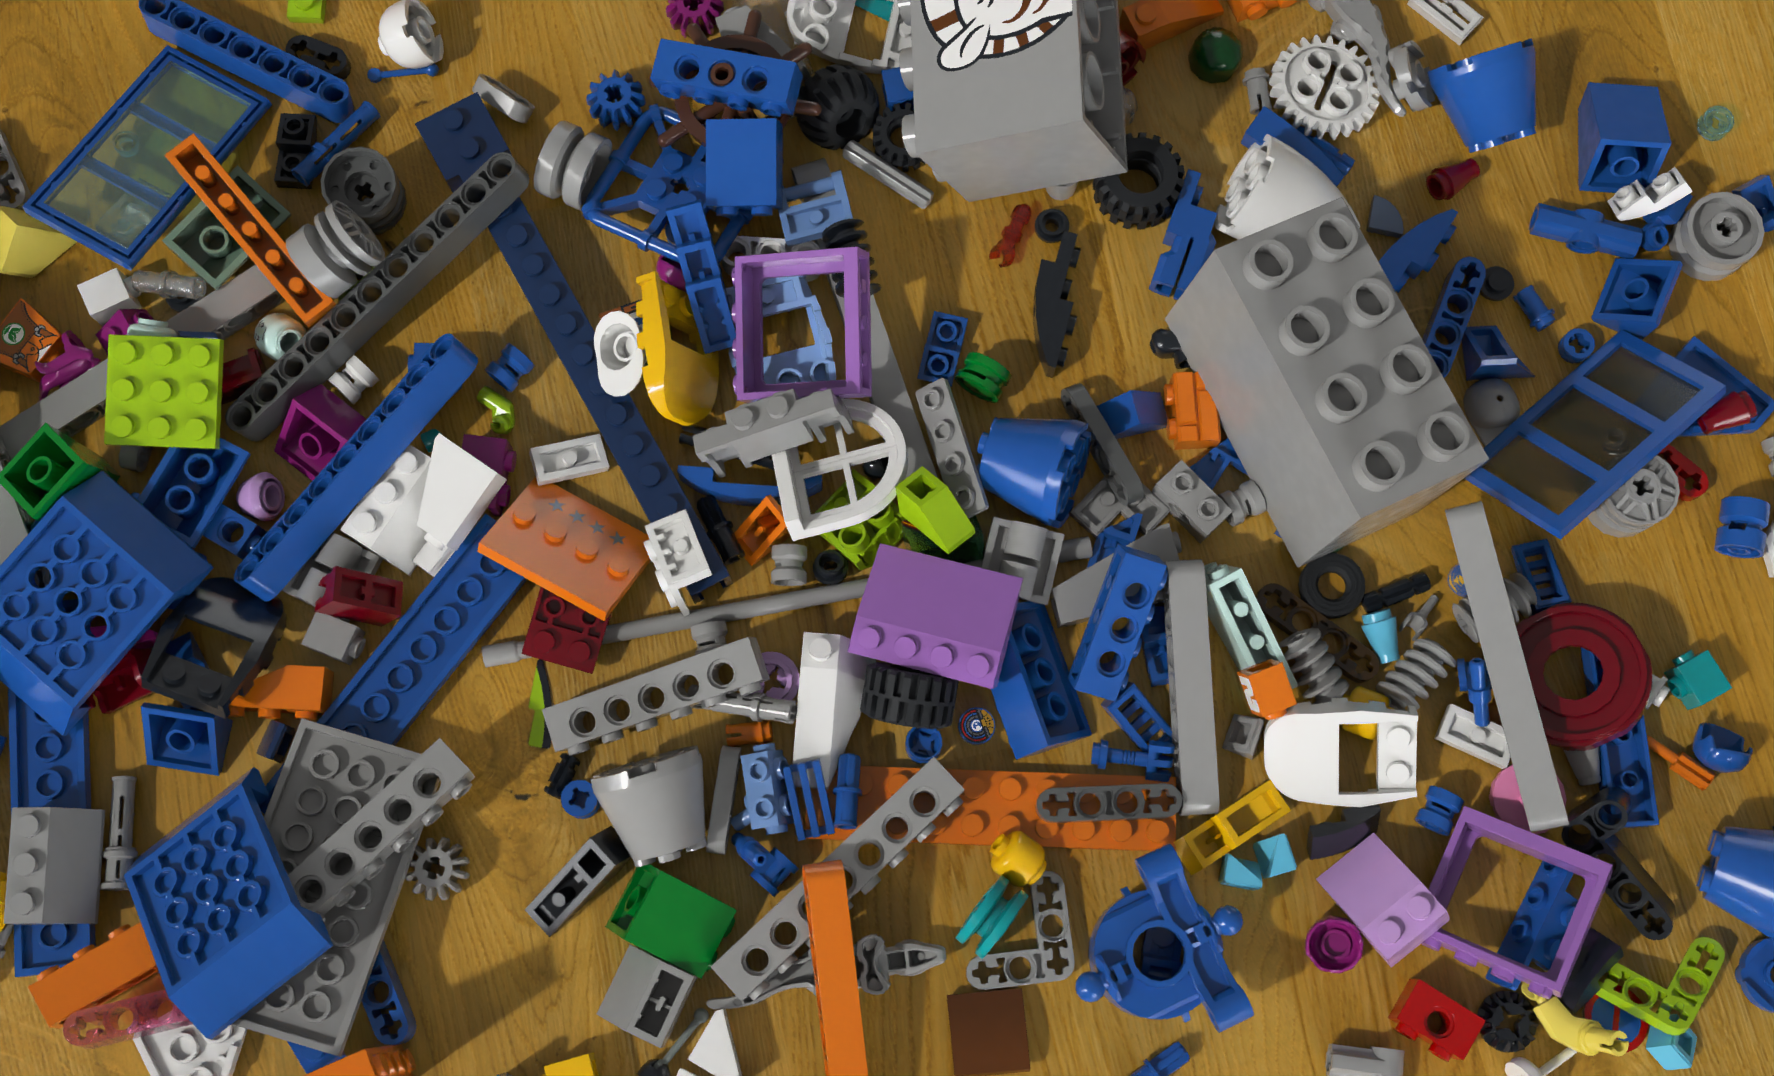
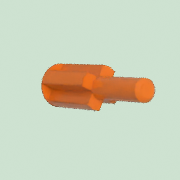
[1647,735,1716,791]

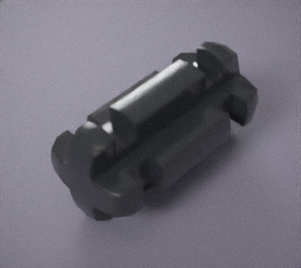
[544,753,580,799]

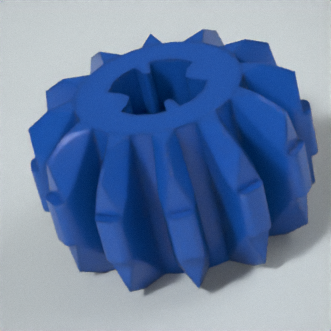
[586,69,646,132]

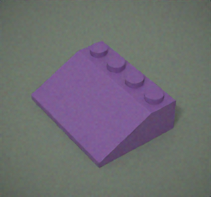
[848,543,1024,689]

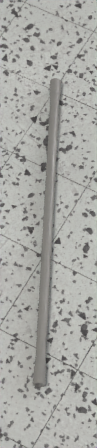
[482,536,1093,668]

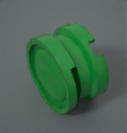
[955,352,1012,403]

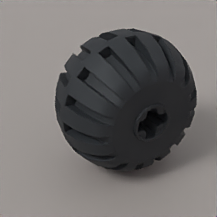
[796,64,880,150]

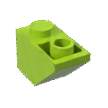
[895,466,975,554]

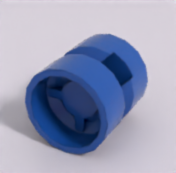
[1714,496,1771,558]

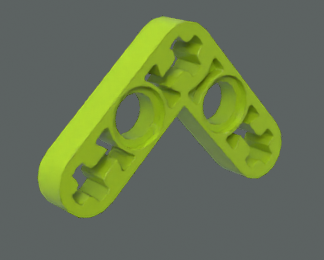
[1595,937,1725,1035]

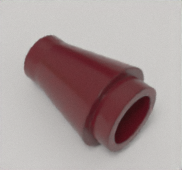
[1426,158,1480,200]
[1697,391,1757,435]

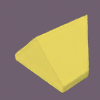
[0,206,77,278]

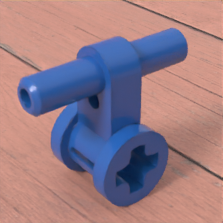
[1457,658,1492,727]
[731,832,799,897]

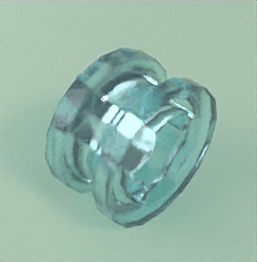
[1697,106,1734,141]

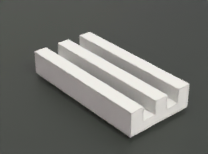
[1407,0,1484,46]

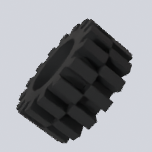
[873,103,925,172]

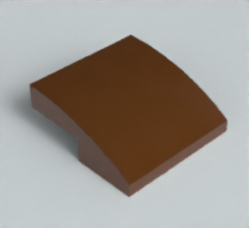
[947,988,1030,1076]

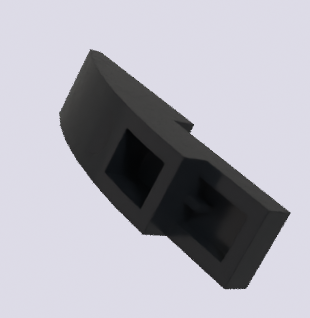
[1033,231,1081,378]

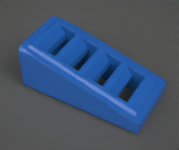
[1511,539,1572,616]
[1101,681,1172,755]

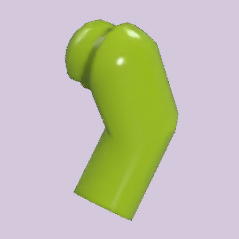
[477,386,515,434]

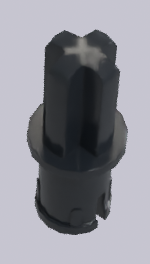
[697,495,745,565]

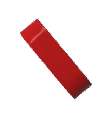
[1657,444,1709,501]

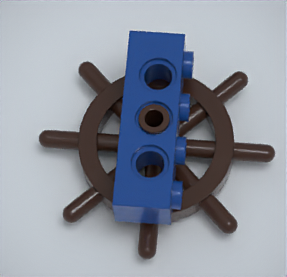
[649,9,822,164]

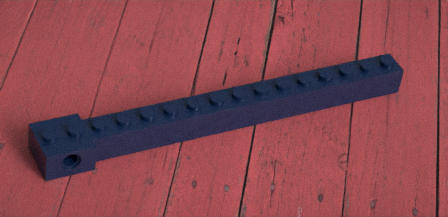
[415,92,733,604]

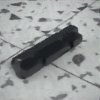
[1361,572,1431,613]

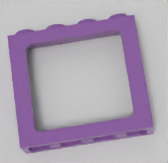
[731,247,872,403]
[1421,806,1613,999]

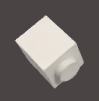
[77,267,142,326]

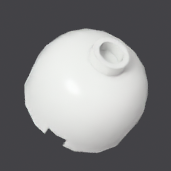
[378,0,444,69]

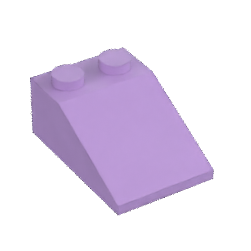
[1316,832,1450,968]

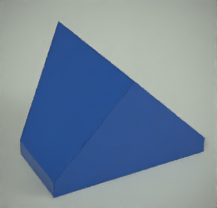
[1462,325,1535,381]

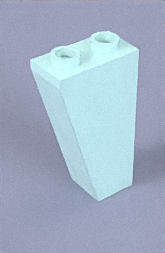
[1204,562,1298,689]

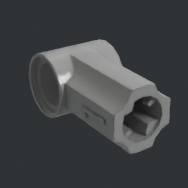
[1325,1044,1405,1076]

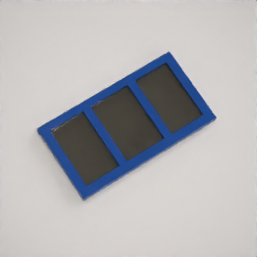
[1464,330,1726,540]

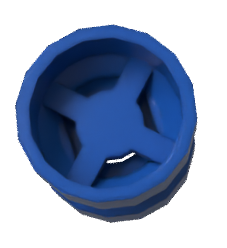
[484,343,535,393]
[905,727,942,764]
[1414,785,1464,836]

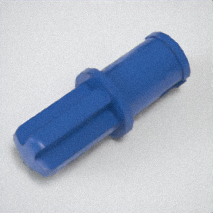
[833,753,862,830]
[1130,1042,1190,1076]

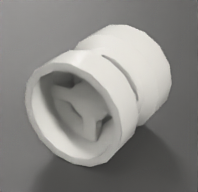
[328,355,379,405]

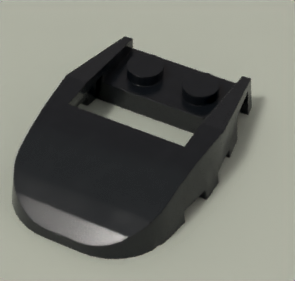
[142,577,287,719]

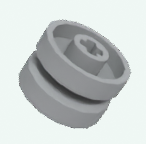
[533,121,612,211]
[1668,192,1765,281]

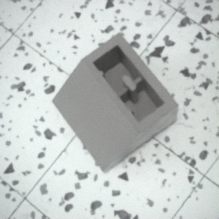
[597,944,698,1048]

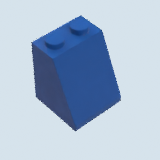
[1578,82,1672,193]

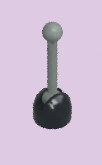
[636,1008,709,1076]

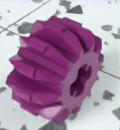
[666,0,724,38]

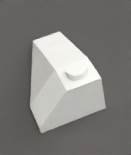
[793,632,876,789]

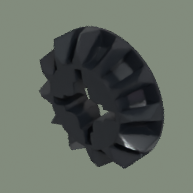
[1477,991,1540,1053]

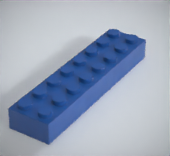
[1580,647,1659,828]

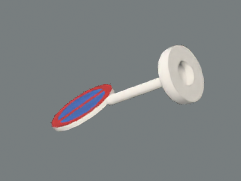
[1505,985,1648,1076]

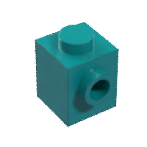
[1664,649,1732,710]

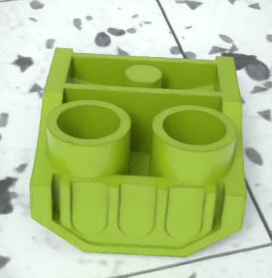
[814,469,907,571]

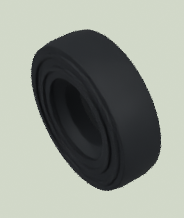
[1298,553,1365,619]

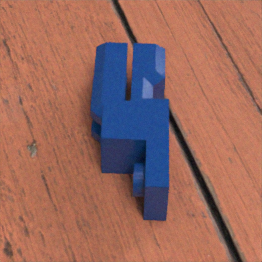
[1149,169,1217,300]

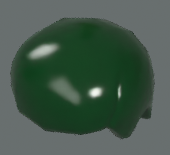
[1188,27,1243,84]

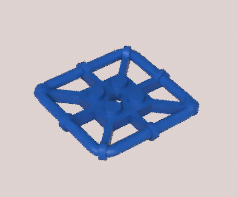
[581,104,753,263]

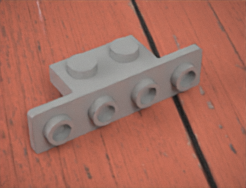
[915,378,989,519]

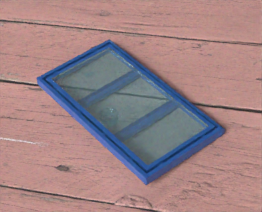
[22,45,272,271]

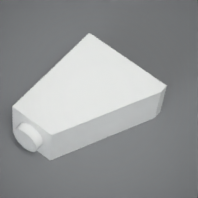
[417,433,507,551]

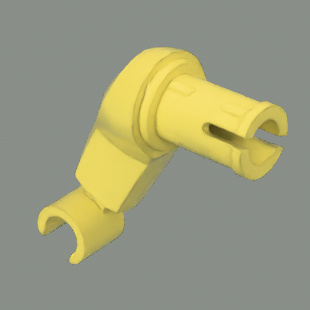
[1521,982,1629,1057]

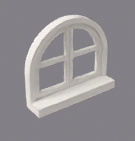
[772,399,908,541]

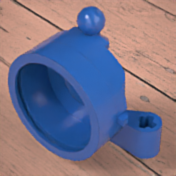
[1075,843,1254,1033]

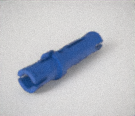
[291,101,381,187]

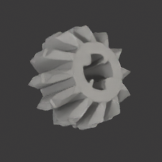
[405,837,470,901]

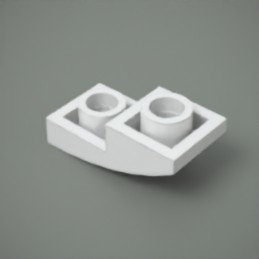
[1607,167,1693,221]

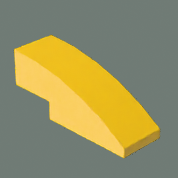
[1173,780,1291,876]

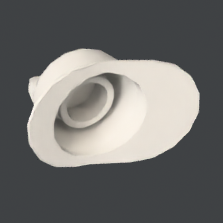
[594,311,647,397]

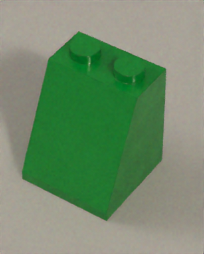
[0,423,121,521]
[605,864,737,979]

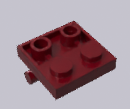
[521,587,612,674]

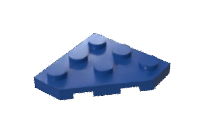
[1632,336,1774,437]

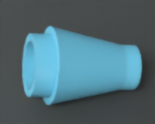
[1360,608,1400,664]

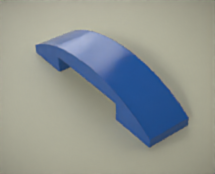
[677,465,823,507]

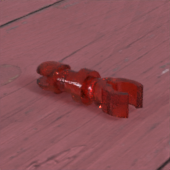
[989,204,1032,268]

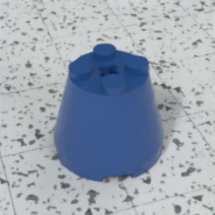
[1427,38,1536,153]
[977,417,1091,528]
[1696,826,1774,940]

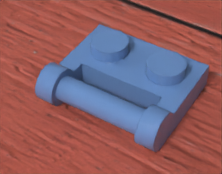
[778,170,853,247]

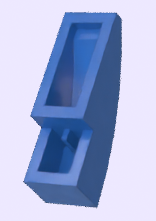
[1241,106,1344,187]

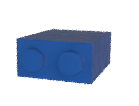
[706,118,783,217]

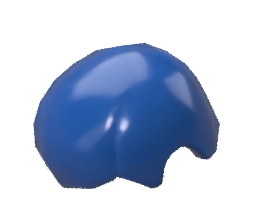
[1692,722,1753,773]

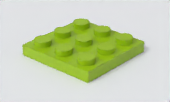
[104,334,224,449]

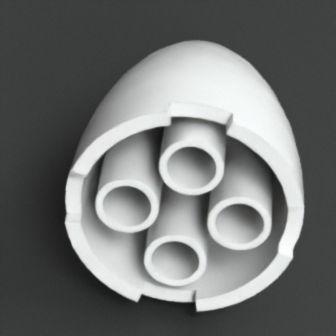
[1214,134,1360,240]

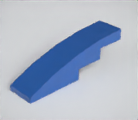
[666,199,736,354]

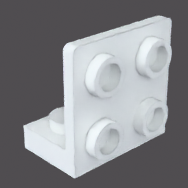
[643,509,712,617]

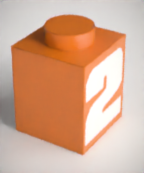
[1237,659,1297,720]

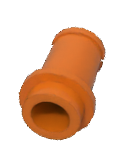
[726,719,773,747]

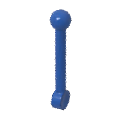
[367,63,439,83]

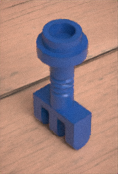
[1091,739,1175,782]

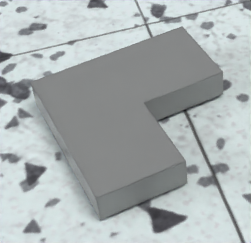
[1070,477,1171,539]

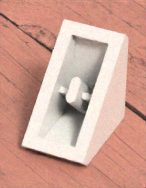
[688,1009,742,1076]

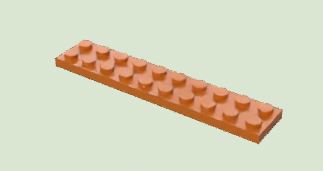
[805,766,1176,852]

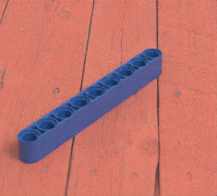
[234,333,478,601]

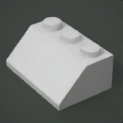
[340,444,431,576]

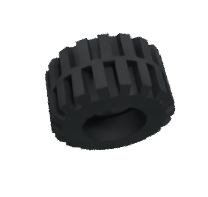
[1093,132,1185,230]
[860,662,959,729]

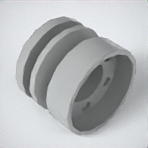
[286,200,385,299]
[1584,451,1680,538]

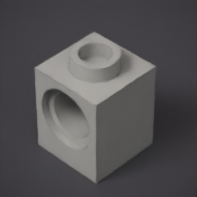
[301,612,366,666]

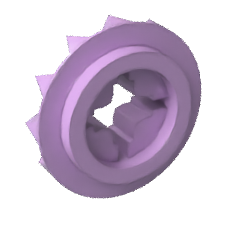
[751,652,800,700]

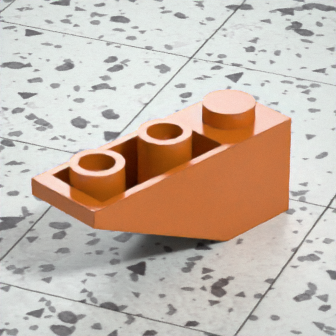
[228,665,334,721]

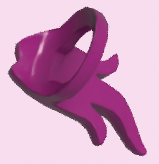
[34,330,101,402]

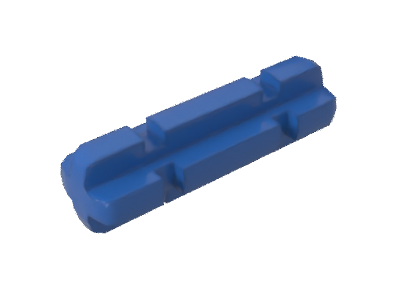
[1297,126,1355,176]

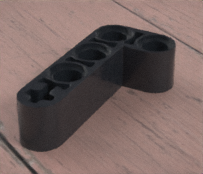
[1561,787,1676,940]

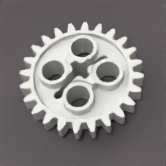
[1268,35,1380,140]

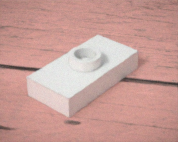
[529,434,609,486]
[1434,704,1511,769]

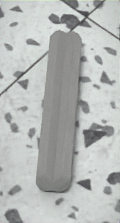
[842,140,934,209]

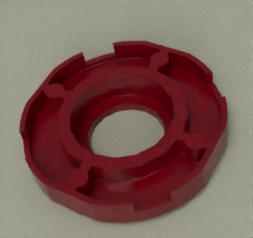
[1516,603,1652,751]

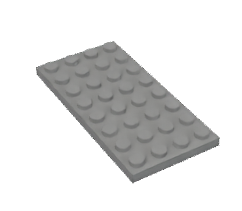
[232,718,440,1057]

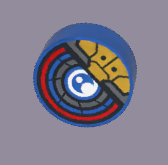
[958,707,995,745]

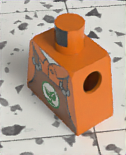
[0,298,65,383]

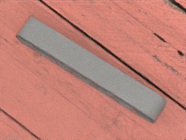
[1163,559,1220,816]

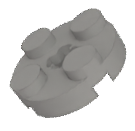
[1388,40,1436,112]

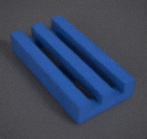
[783,758,835,841]

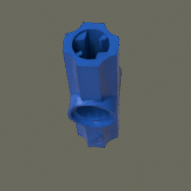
[1528,203,1643,259]

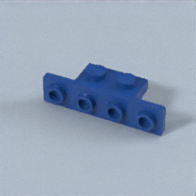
[1486,860,1578,991]

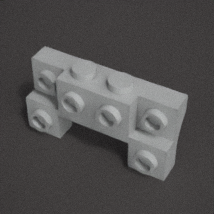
[693,388,854,478]

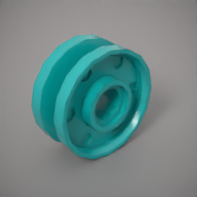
[955,875,1029,959]

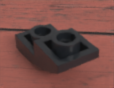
[274,113,317,189]
[1306,804,1381,860]
[1551,927,1624,1014]

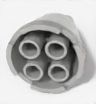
[590,745,707,867]

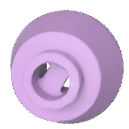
[236,472,285,521]

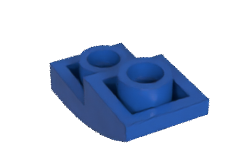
[917,311,968,387]

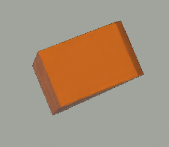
[734,494,791,566]

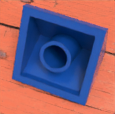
[1591,258,1683,340]
[141,702,233,776]

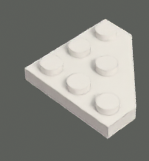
[130,1007,247,1076]

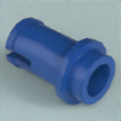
[1513,285,1556,332]

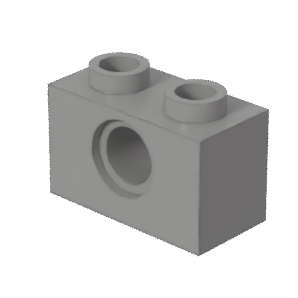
[1151,460,1233,544]

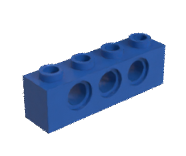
[1067,544,1168,702]

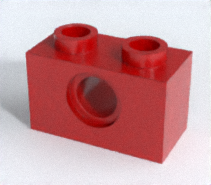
[1388,979,1486,1062]

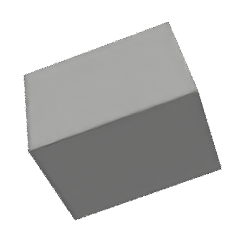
[1222,714,1265,760]

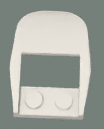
[786,0,912,74]
[1264,698,1418,808]

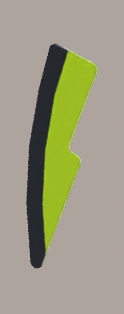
[528,659,552,749]

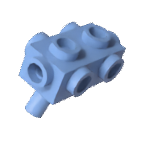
[731,743,794,835]

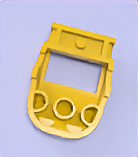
[636,271,719,426]

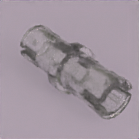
[132,269,207,300]

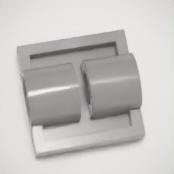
[980,517,1065,605]
[282,532,383,623]

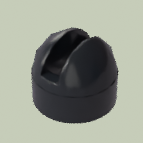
[862,457,889,478]

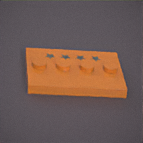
[477,476,651,621]

